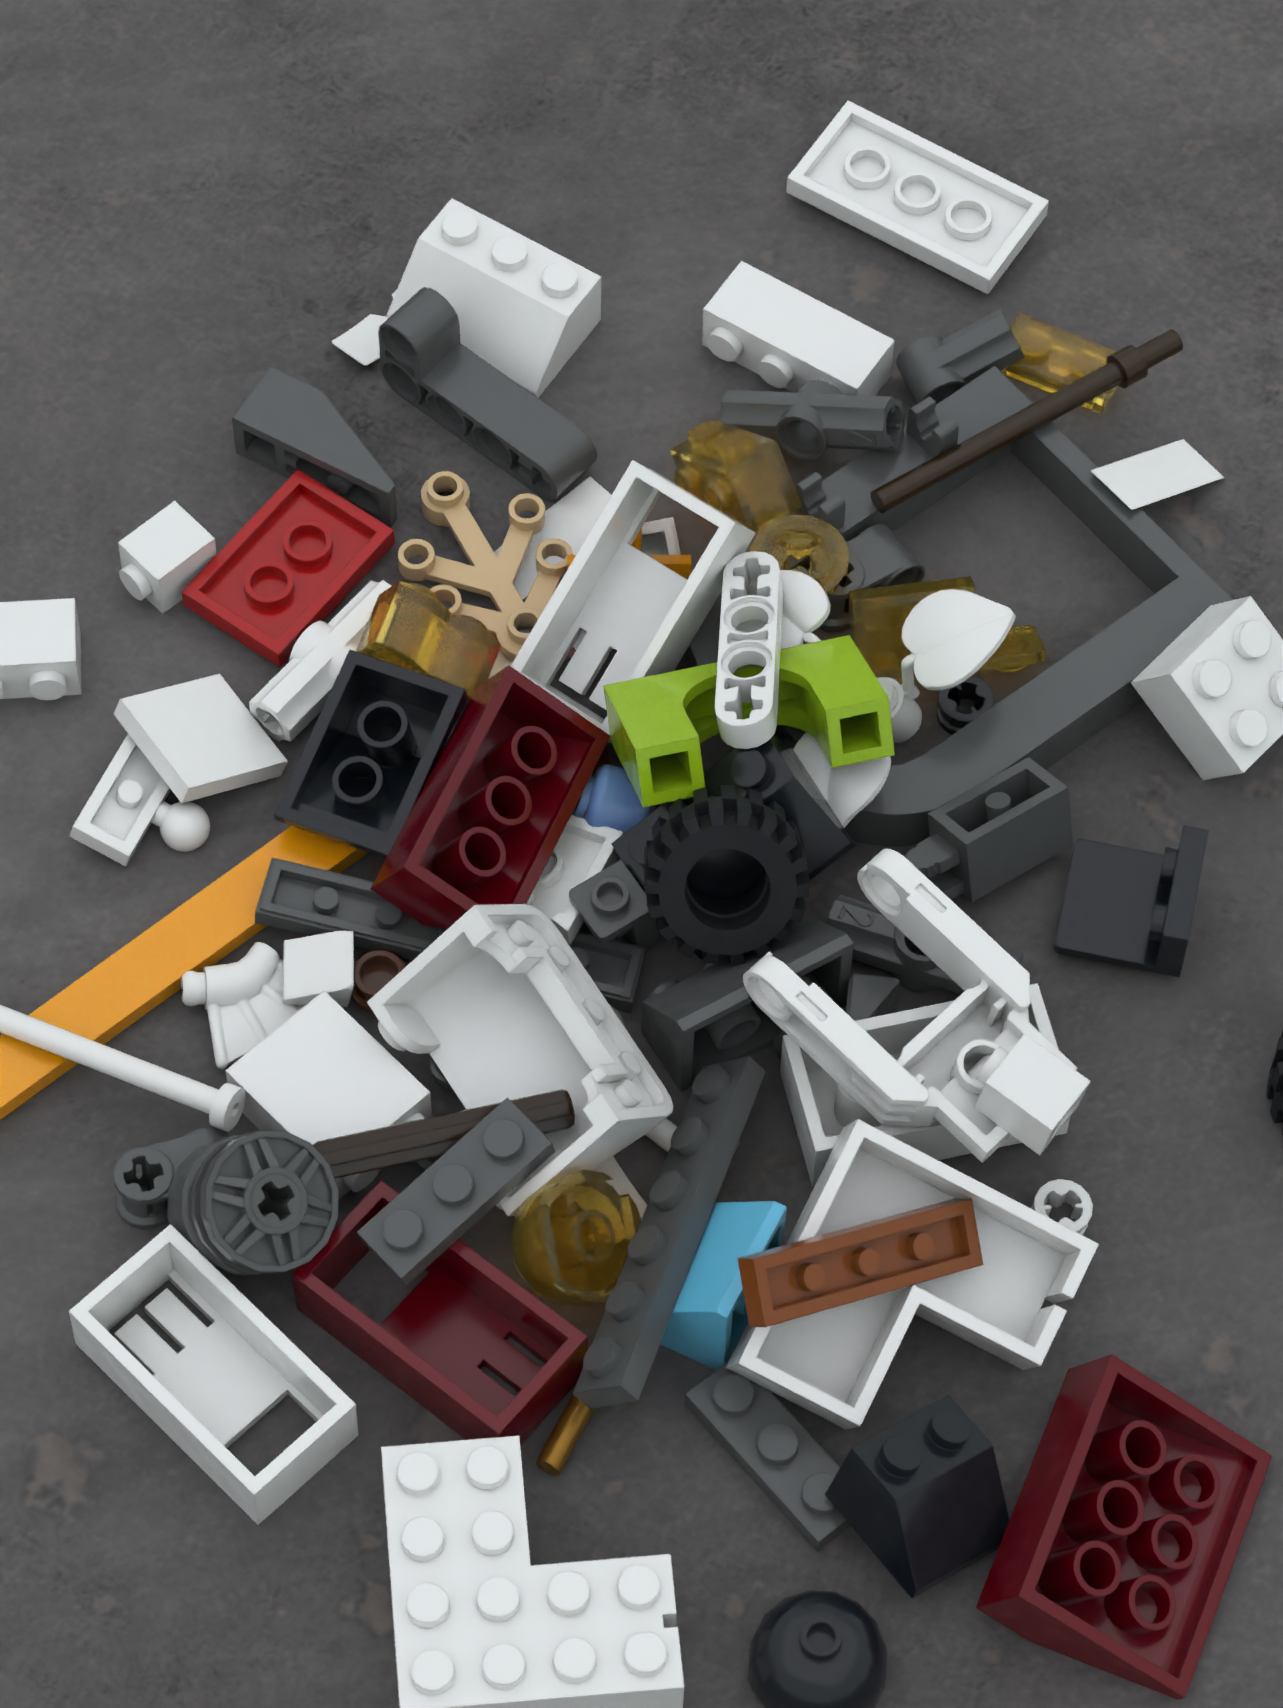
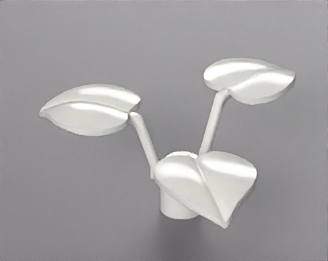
[736,570,1016,828]

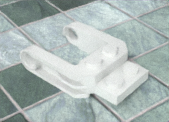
[743,849,1077,1163]

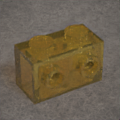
[670,420,802,532]

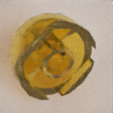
[511,1170,641,1307]

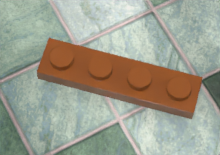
[737,1198,983,1327]

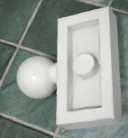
[70,734,210,866]

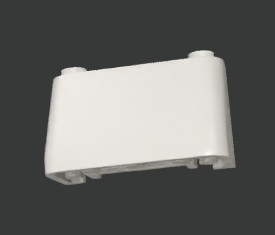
[367,904,673,1216]

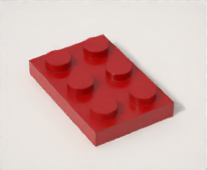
[182,469,395,668]

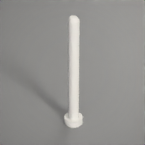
[0,1005,246,1132]

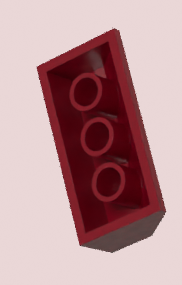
[370,665,611,930]

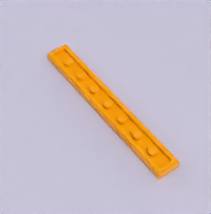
[0,826,369,1120]

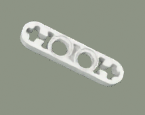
[715,551,784,749]

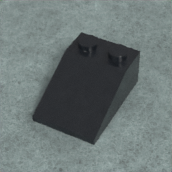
[274,650,469,858]

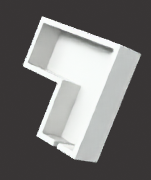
[726,1119,1099,1430]
[381,1436,684,1708]

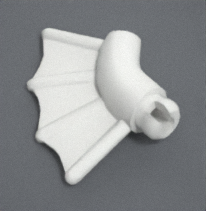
[181,942,305,1069]

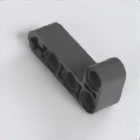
[378,287,597,501]

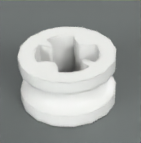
[1031,1179,1093,1235]

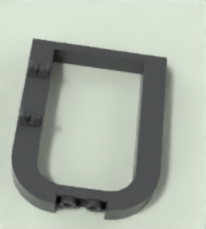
[685,366,1233,847]

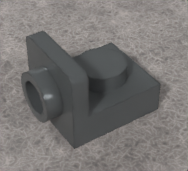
[569,860,660,950]

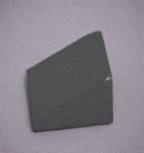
[846,974,900,1021]

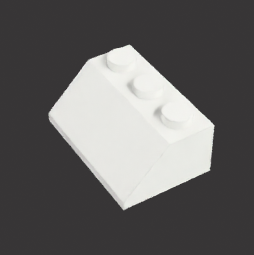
[387,198,601,398]

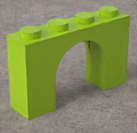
[603,635,895,808]

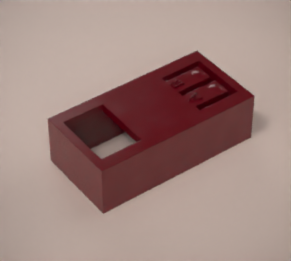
[292,1180,588,1446]

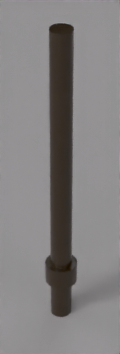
[870,329,1183,513]

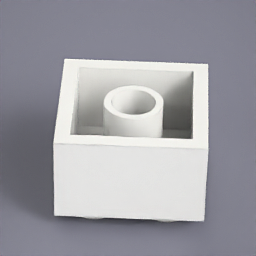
[1131,596,1283,780]

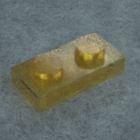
[1000,312,1117,414]

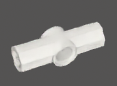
[249,580,412,742]

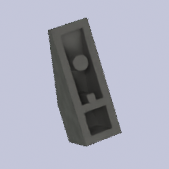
[232,366,397,528]

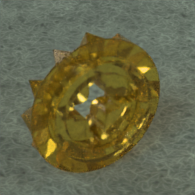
[750,515,849,594]

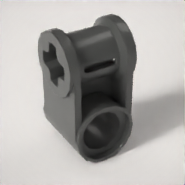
[809,524,925,632]
[113,1127,229,1230]

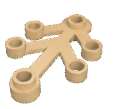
[398,471,573,661]

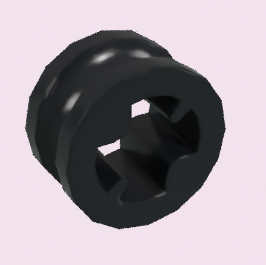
[936,675,994,735]

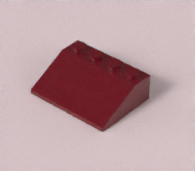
[976,1354,1272,1700]

